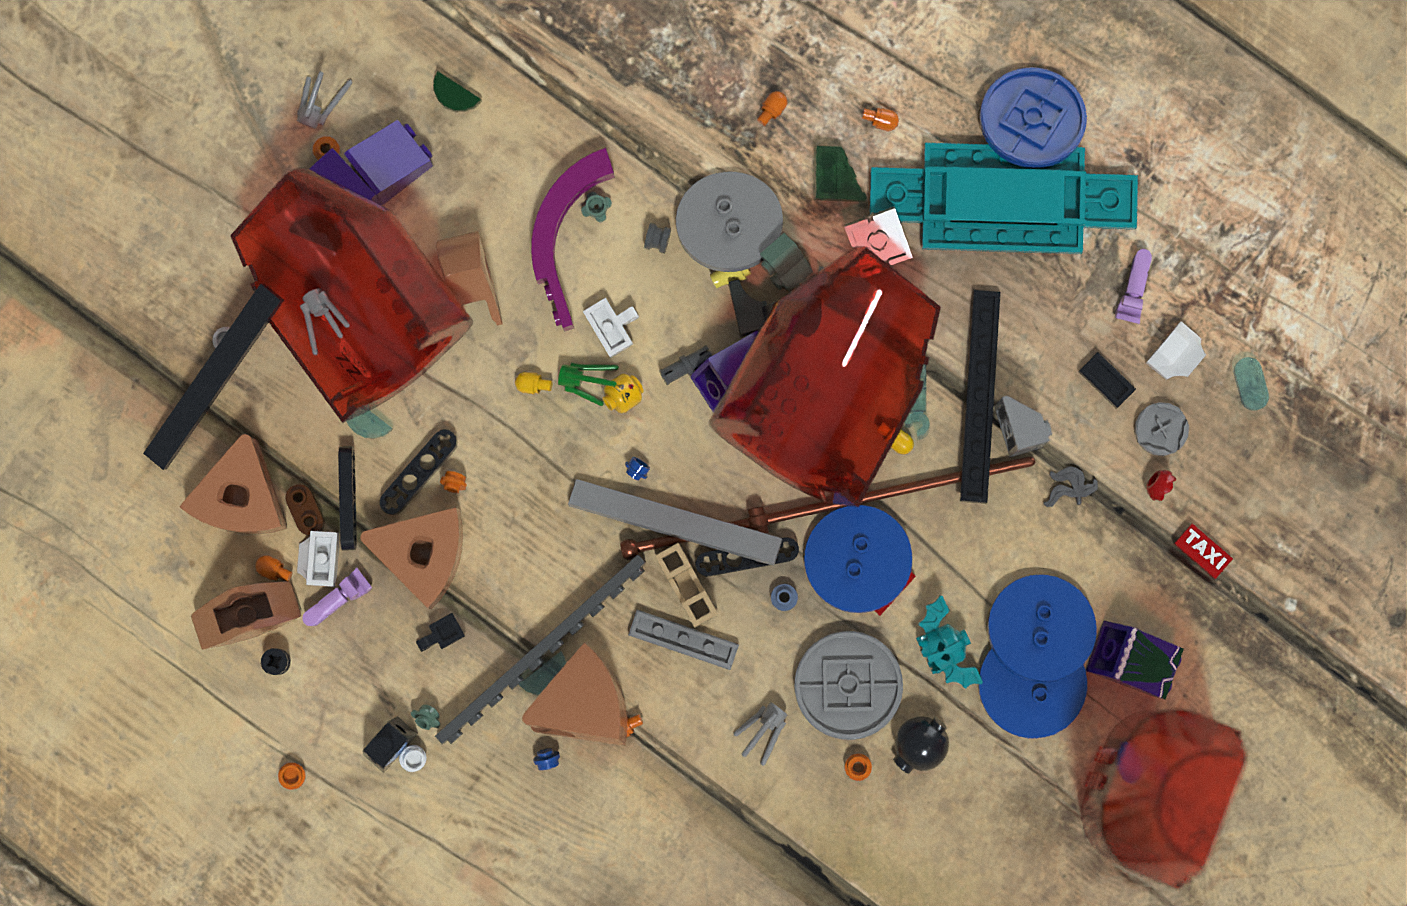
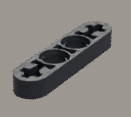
[380,429,458,515]
[338,446,357,551]
[696,537,799,577]

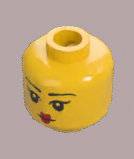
[603,374,644,413]

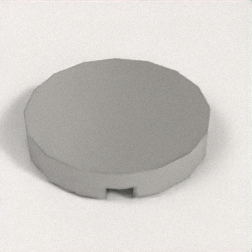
[1134,402,1189,456]

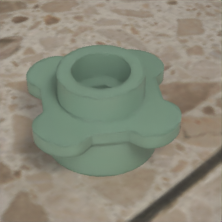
[581,192,612,222]
[411,705,440,730]

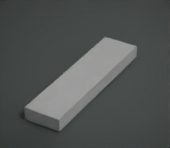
[629,610,739,670]

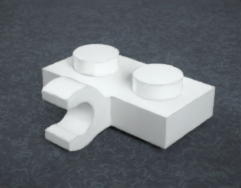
[583,298,639,358]

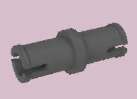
[659,345,713,385]

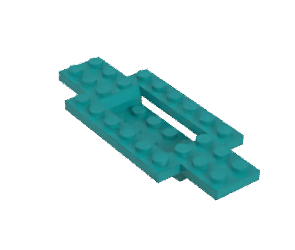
[869,143,1138,254]

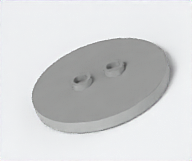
[676,172,783,272]
[794,631,903,740]

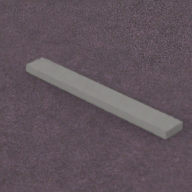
[568,479,782,566]

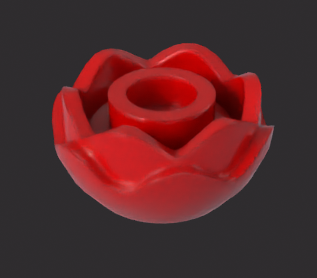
[1146,470,1176,501]

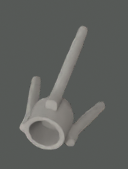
[296,71,352,129]
[300,289,350,355]
[734,702,788,766]

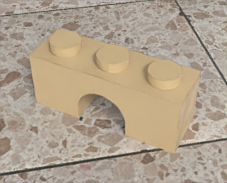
[655,543,718,628]

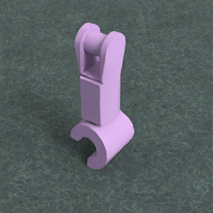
[1115,249,1152,324]
[302,568,372,626]

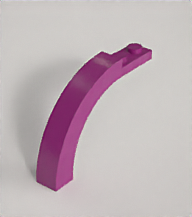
[531,148,615,332]

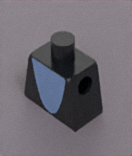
[363,716,418,773]

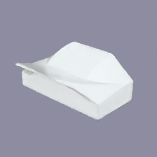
[1146,322,1206,380]
[297,531,339,587]

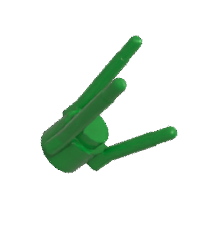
[558,362,619,406]

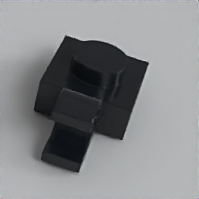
[416,613,466,652]

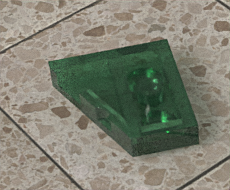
[814,146,866,202]

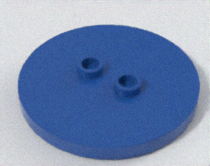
[980,67,1087,168]
[804,505,912,613]
[987,575,1097,682]
[978,648,1087,738]

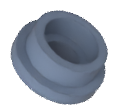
[771,584,798,611]

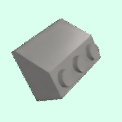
[994,396,1052,458]

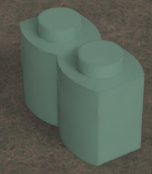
[760,233,813,293]

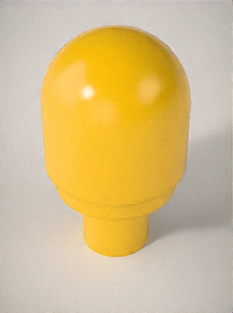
[515,372,553,394]
[879,424,914,455]

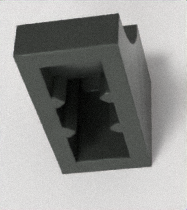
[729,280,767,337]

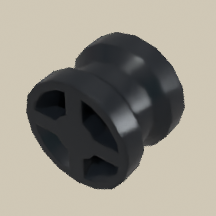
[261,648,291,675]

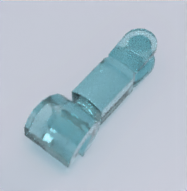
[905,365,930,440]

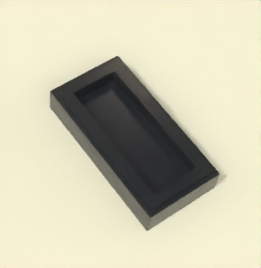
[1078,352,1136,409]

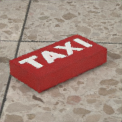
[1174,523,1233,579]

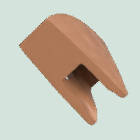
[436,231,503,335]
[179,434,287,534]
[360,507,463,610]
[191,581,302,649]
[522,643,627,746]

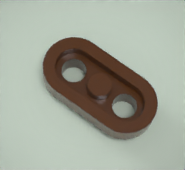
[285,484,325,536]

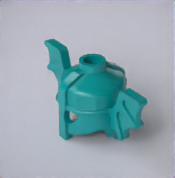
[916,595,983,689]

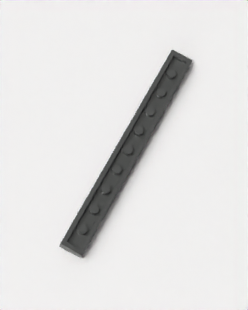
[435,555,646,744]

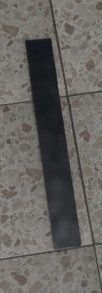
[143,283,284,470]
[960,290,1001,504]

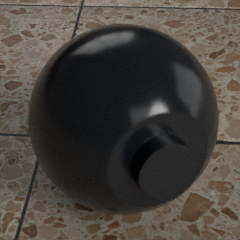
[893,716,949,774]

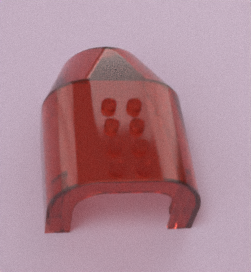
[230,168,474,423]
[709,246,941,508]
[1081,709,1247,890]

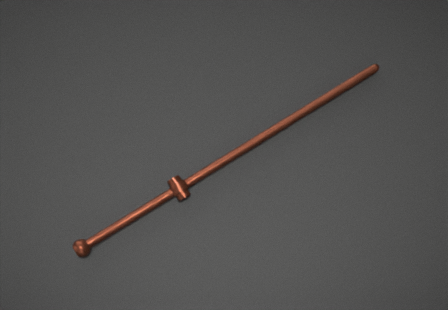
[620,456,1035,560]

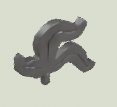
[1043,467,1098,507]

